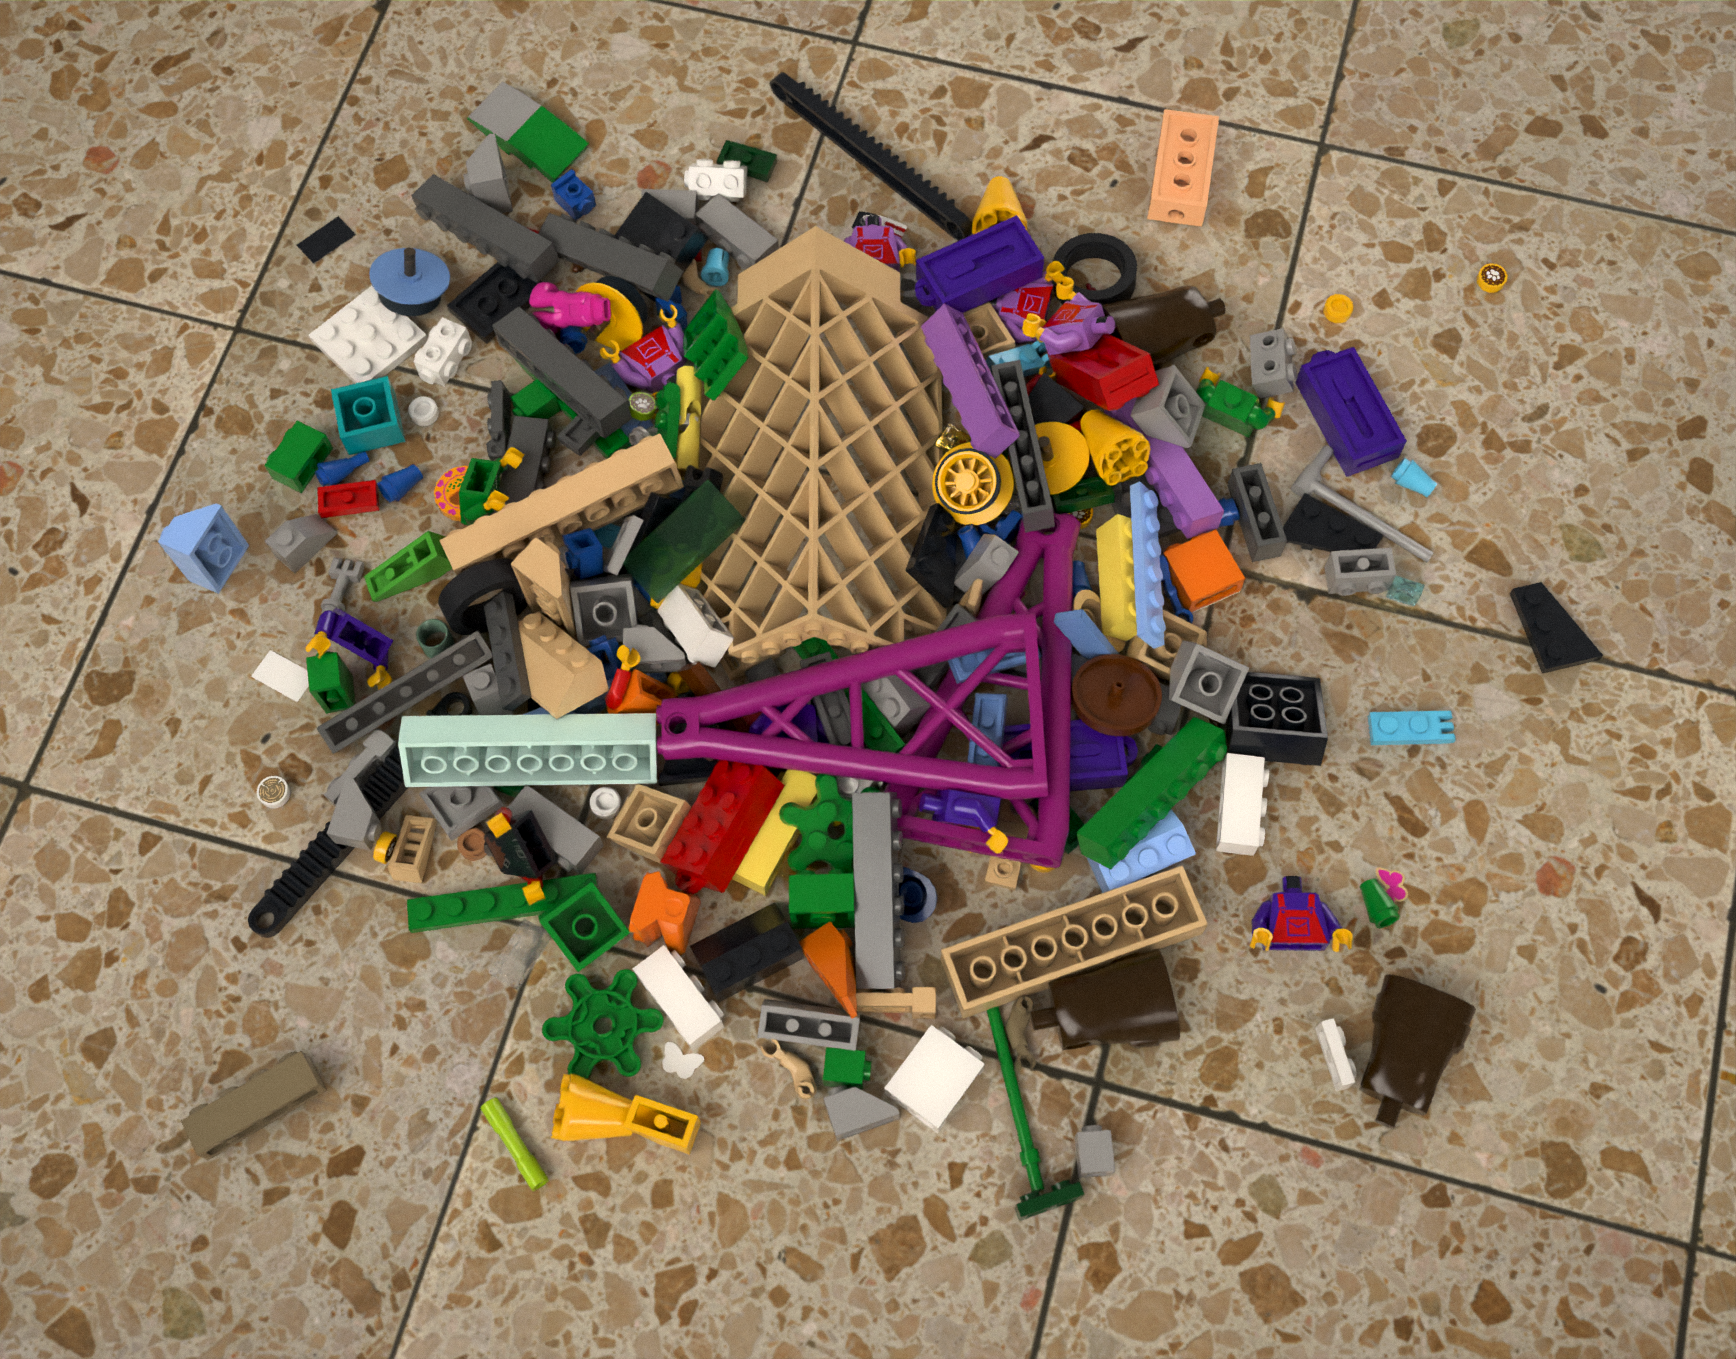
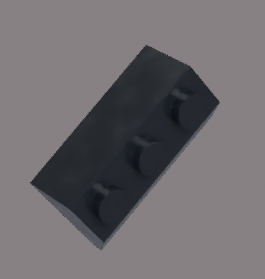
[690,902,804,1003]

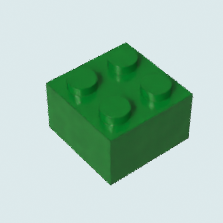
[789,869,855,929]
[538,878,630,972]

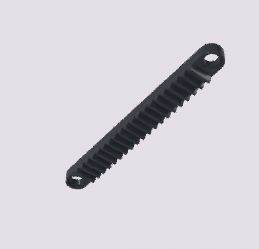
[770,72,972,241]
[248,692,473,938]

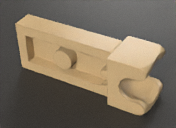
[985,799,1033,890]
[856,987,936,1019]

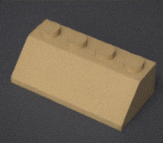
[511,537,578,642]
[518,611,609,719]

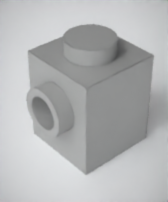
[1074,1125,1115,1178]

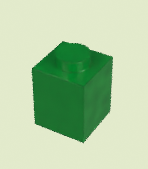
[511,379,560,419]
[823,1047,872,1090]

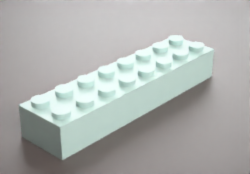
[398,713,657,787]

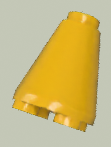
[972,176,1027,234]
[1080,409,1151,486]
[551,1074,636,1142]

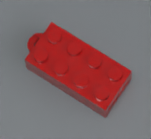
[1047,334,1159,411]
[660,760,785,894]

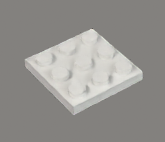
[308,286,428,384]

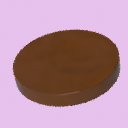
[1071,654,1162,736]

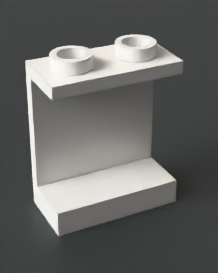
[884,1025,985,1134]

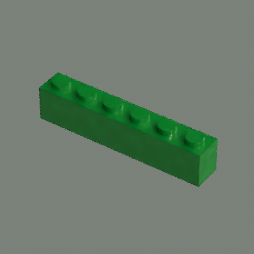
[1076,717,1227,870]

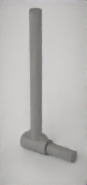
[1291,445,1433,563]

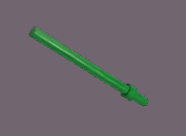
[986,1006,1045,1192]

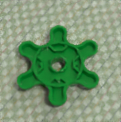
[779,774,880,874]
[542,969,664,1079]

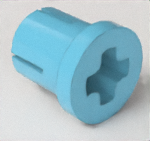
[701,248,730,286]

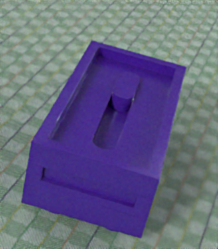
[915,215,1044,313]
[1295,347,1407,477]
[1001,719,1138,792]

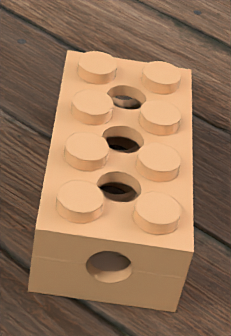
[1147,109,1219,227]

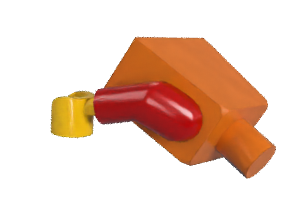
[605,645,690,726]

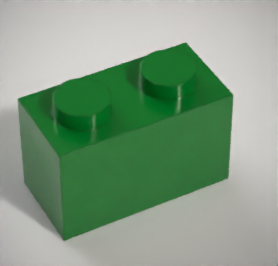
[264,420,333,493]
[306,651,356,714]

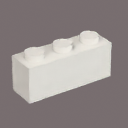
[657,582,734,668]
[1216,753,1269,856]
[633,945,724,1051]

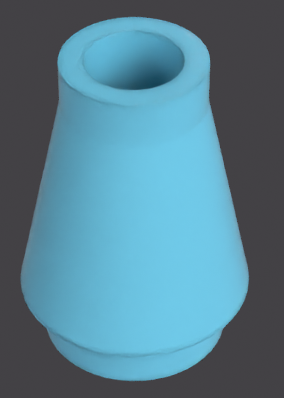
[1391,458,1437,497]

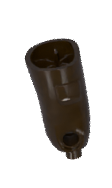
[1101,286,1226,371]
[1030,949,1180,1050]
[1359,974,1476,1129]

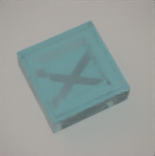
[1386,576,1425,606]

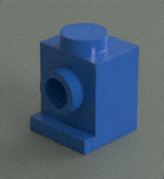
[550,169,596,220]
[562,528,603,580]
[587,635,622,680]

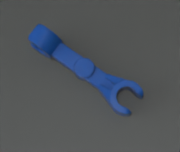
[1159,555,1193,624]

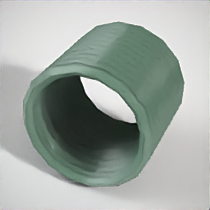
[416,619,455,658]

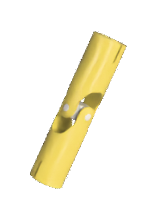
[674,366,702,480]

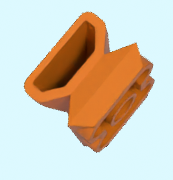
[629,871,701,956]

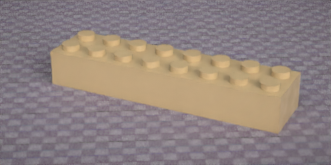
[439,433,684,575]
[940,865,1208,1019]

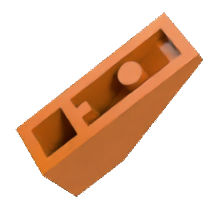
[799,922,857,1019]

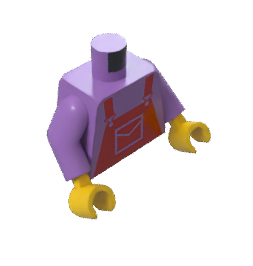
[844,215,916,272]
[988,261,1065,344]
[1022,277,1115,355]
[600,305,688,394]

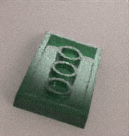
[623,480,746,603]

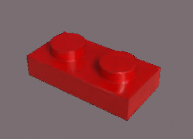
[317,480,380,518]

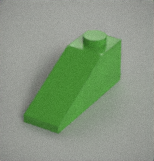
[364,531,452,602]

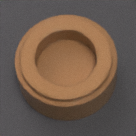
[457,828,487,861]

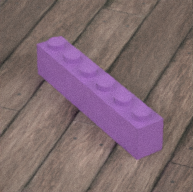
[921,303,1020,459]
[1104,397,1224,539]

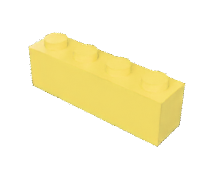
[1096,514,1137,641]
[732,769,817,896]

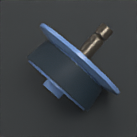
[369,248,450,316]

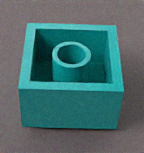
[331,376,406,455]

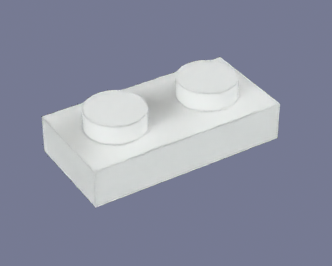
[1315,1018,1357,1091]

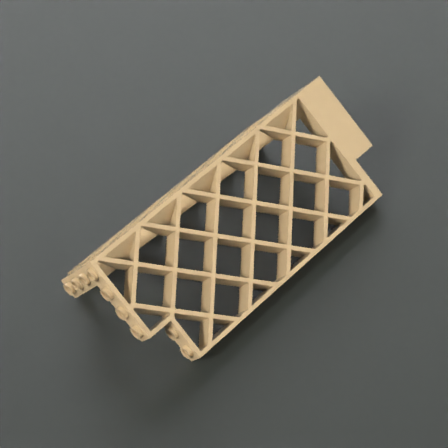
[695,226,946,664]

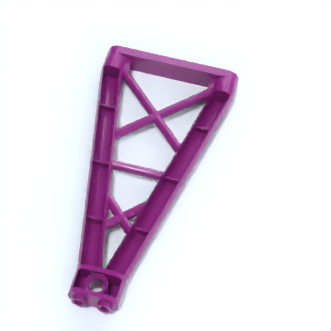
[884,513,1081,868]
[656,613,1048,800]

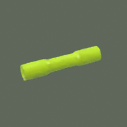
[480,1097,549,1191]

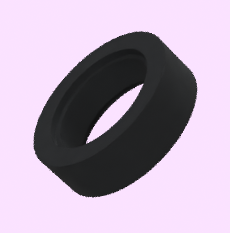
[1052,233,1137,305]
[438,558,528,635]

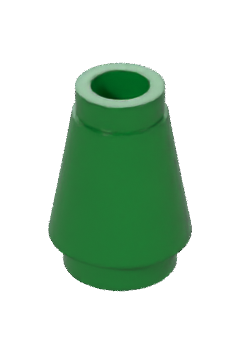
[1359,878,1400,928]

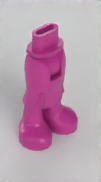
[529,282,611,334]

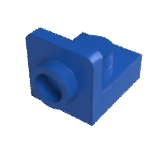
[655,285,688,331]
[978,510,1022,545]

